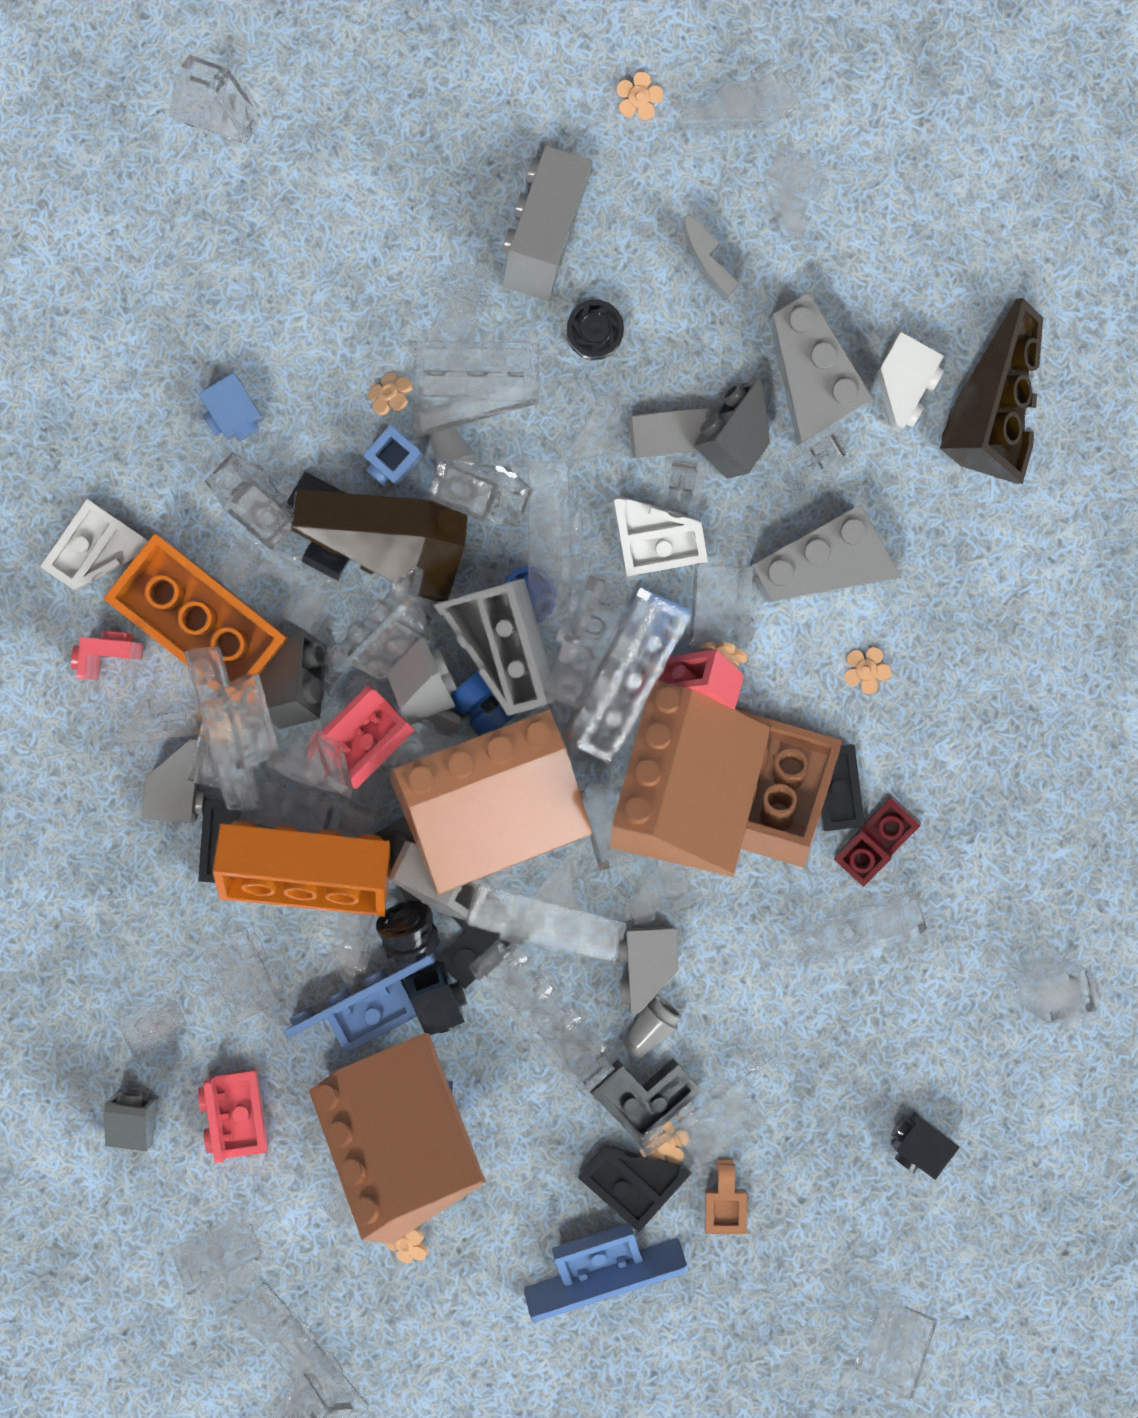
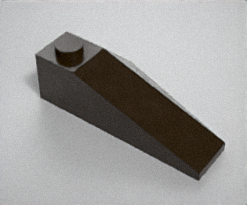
[940,298,1043,484]
[290,489,469,602]

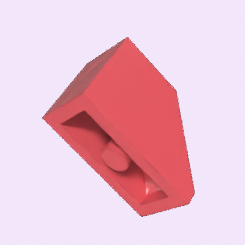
[641,649,744,710]

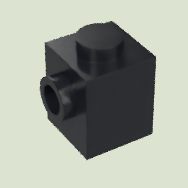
[405,962,467,1036]
[891,1112,960,1180]

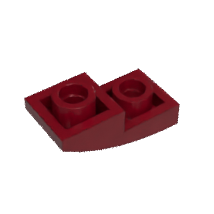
[834,795,921,887]

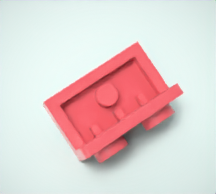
[71,631,144,680]
[311,685,415,790]
[198,1069,269,1163]

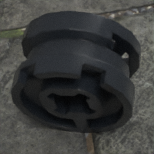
[566,299,624,361]
[376,901,440,963]

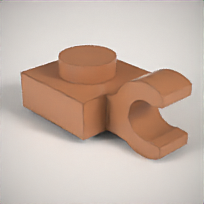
[704,1159,747,1234]

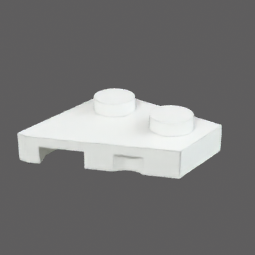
[613,496,708,577]
[40,499,149,591]

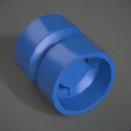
[451,669,518,736]

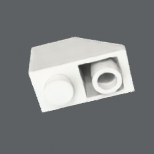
[876,332,944,432]

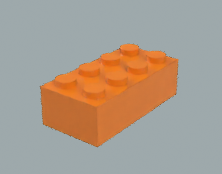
[103,533,290,703]
[213,821,391,917]

